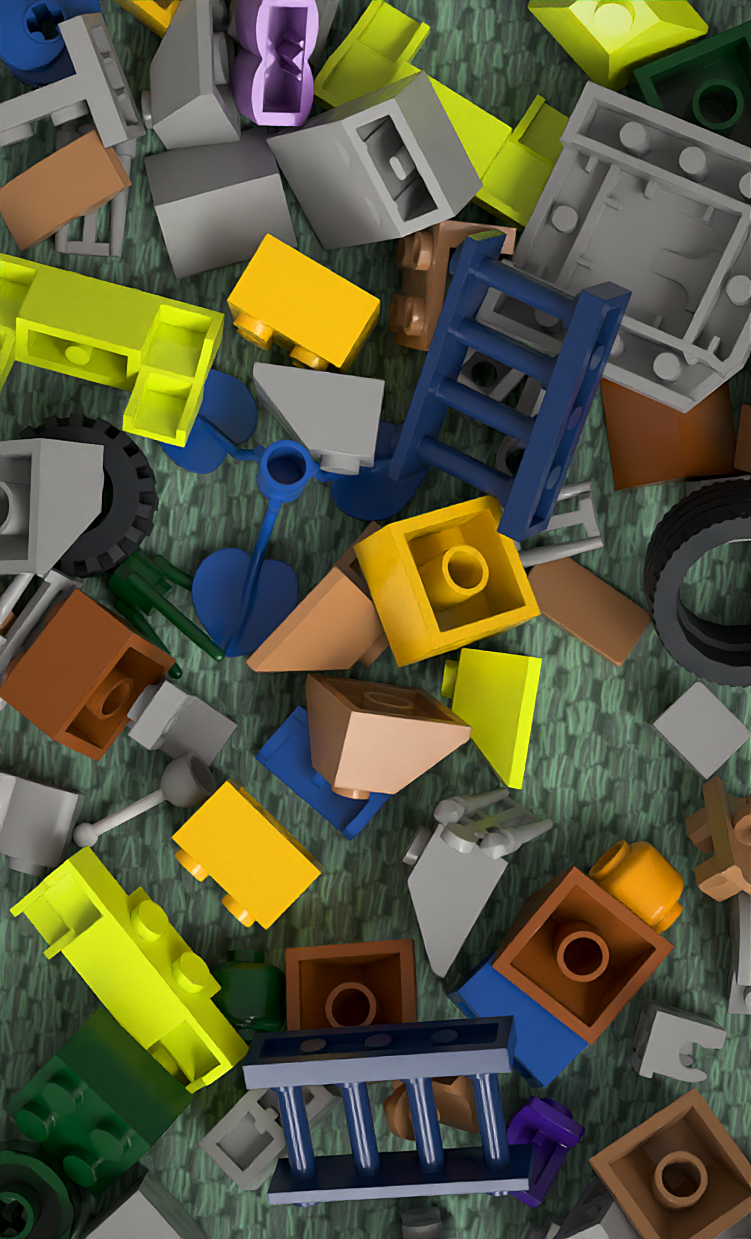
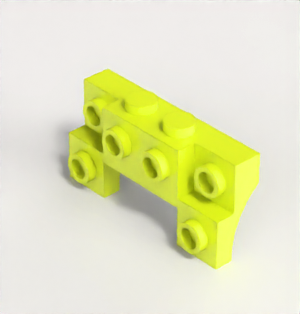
[313,0,570,233]
[0,253,225,448]
[10,845,249,1094]

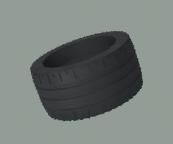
[643,478,751,688]

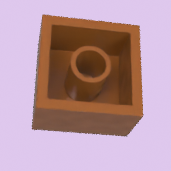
[0,588,176,762]

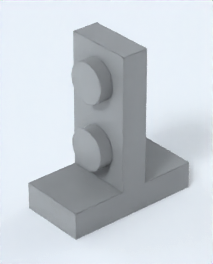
[0,13,147,148]
[126,675,239,768]

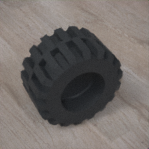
[18,413,159,579]

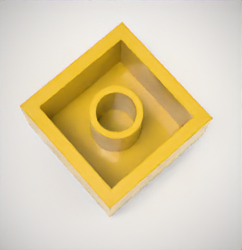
[227,233,380,375]
[353,495,541,668]
[171,778,324,930]

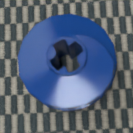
[0,0,107,89]

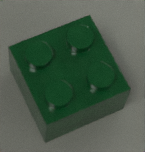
[626,20,751,148]
[3,1006,195,1198]

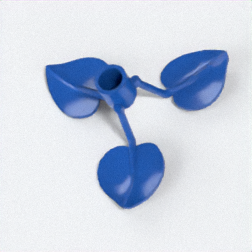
[158,369,431,658]

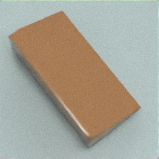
[527,544,651,668]

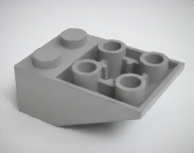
[265,70,483,251]

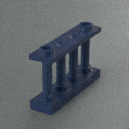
[387,229,632,542]
[242,1015,535,1207]

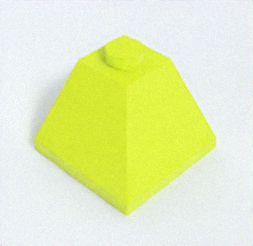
[527,0,709,92]
[440,648,542,789]

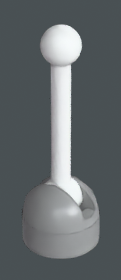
[73,751,216,848]

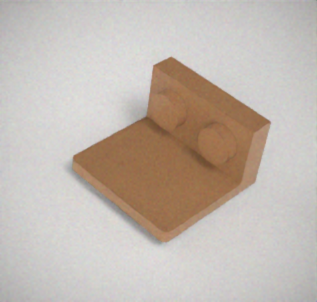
[389,220,516,351]

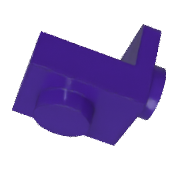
[506,1096,585,1209]

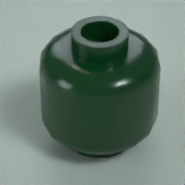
[208,950,286,1046]

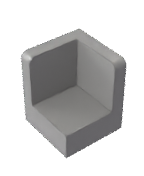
[647,682,751,780]

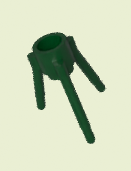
[106,550,225,679]

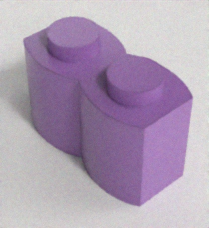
[231,0,319,126]

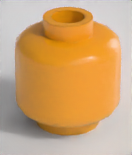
[588,840,684,933]

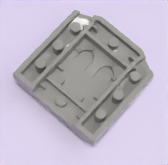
[475,81,751,414]

